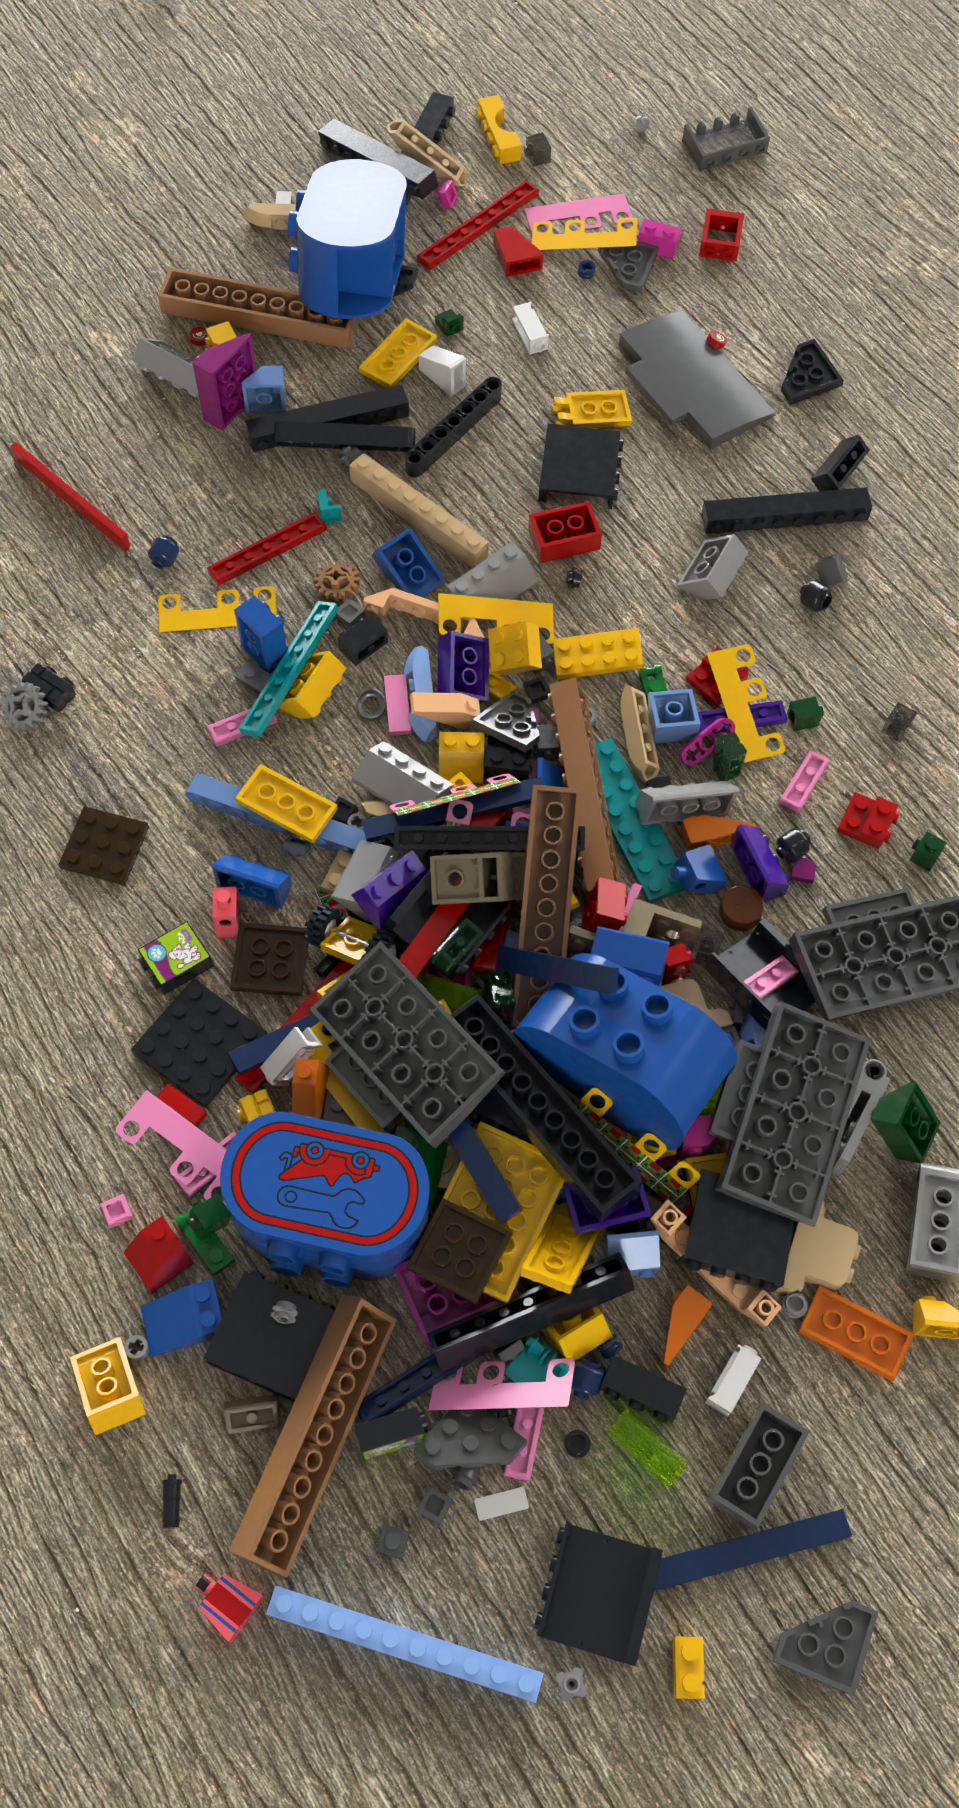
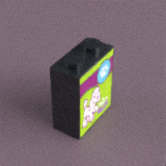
[137,921,214,995]
[354,1406,428,1460]

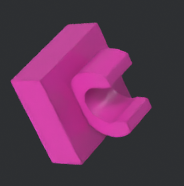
[434,180,458,209]

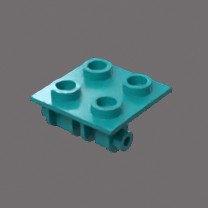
[504,1335,569,1408]

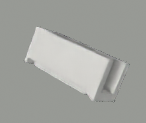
[512,302,549,355]
[260,1027,323,1086]
[705,1344,761,1417]

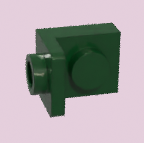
[435,308,464,337]

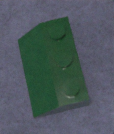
[870,1082,941,1164]
[395,1125,448,1217]

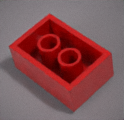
[528,501,602,563]

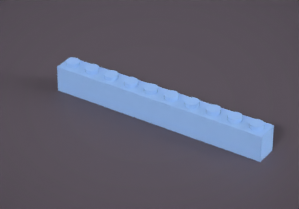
[266,1585,544,1703]

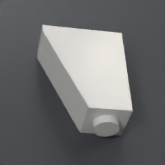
[419,345,466,397]

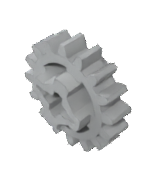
[0,682,48,731]

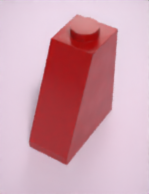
[493,226,543,277]

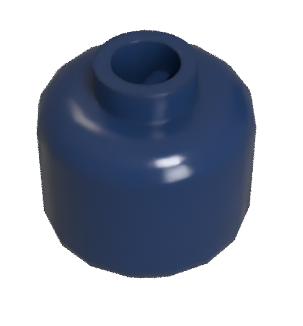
[148,535,180,569]
[571,1357,605,1399]

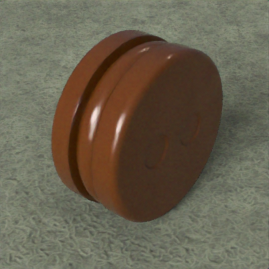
[719,885,764,931]

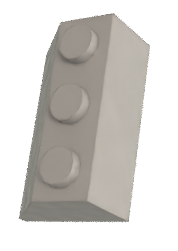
[677,534,748,601]
[331,840,402,923]

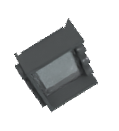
[682,106,770,171]

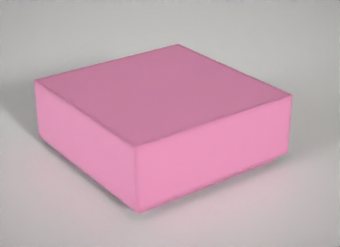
[100,1194,134,1228]

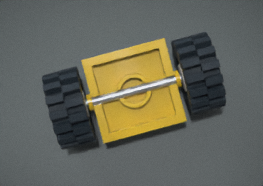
[304,904,404,965]

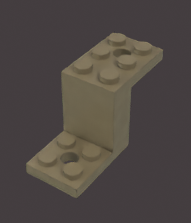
[430,852,526,905]
[566,898,702,958]

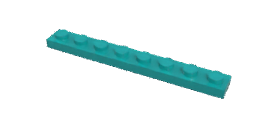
[239,601,339,738]

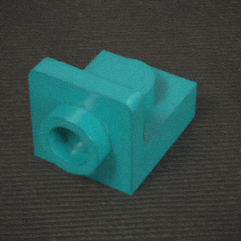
[317,489,342,523]

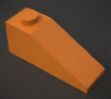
[680,815,756,851]
[292,1058,330,1119]
[661,1285,713,1371]

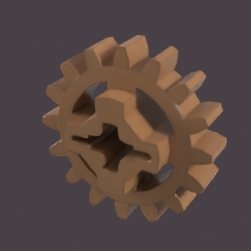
[313,560,360,603]

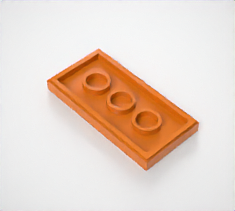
[797,1285,914,1382]

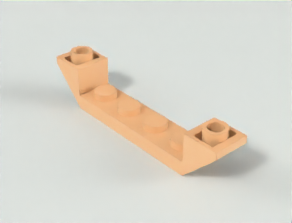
[363,588,485,638]
[650,1199,782,1327]

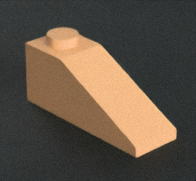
[410,692,480,730]

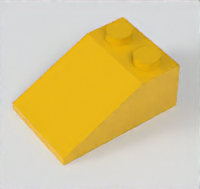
[70,1337,146,1436]

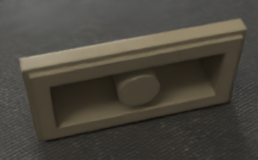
[224,1394,280,1434]

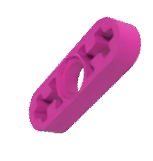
[678,718,735,766]

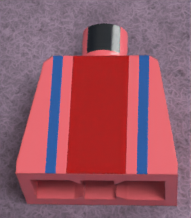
[212,887,241,938]
[195,1574,265,1643]

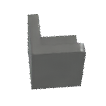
[815,553,848,586]

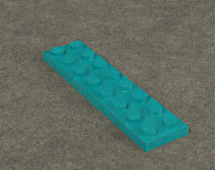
[595,738,685,904]

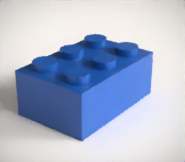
[234,595,288,673]

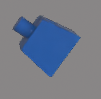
[670,845,728,894]

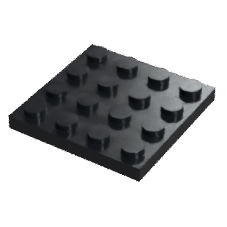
[130,978,268,1108]

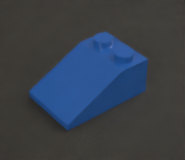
[372,528,446,597]
[140,1279,223,1357]

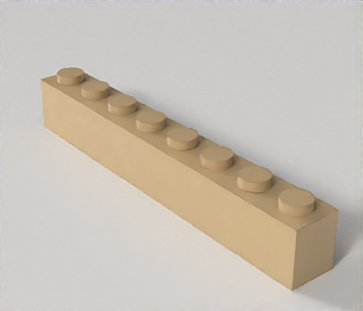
[349,453,489,568]

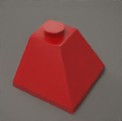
[123,1216,194,1294]

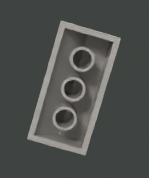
[132,338,199,397]
[447,541,539,626]
[351,741,453,807]
[635,780,740,825]

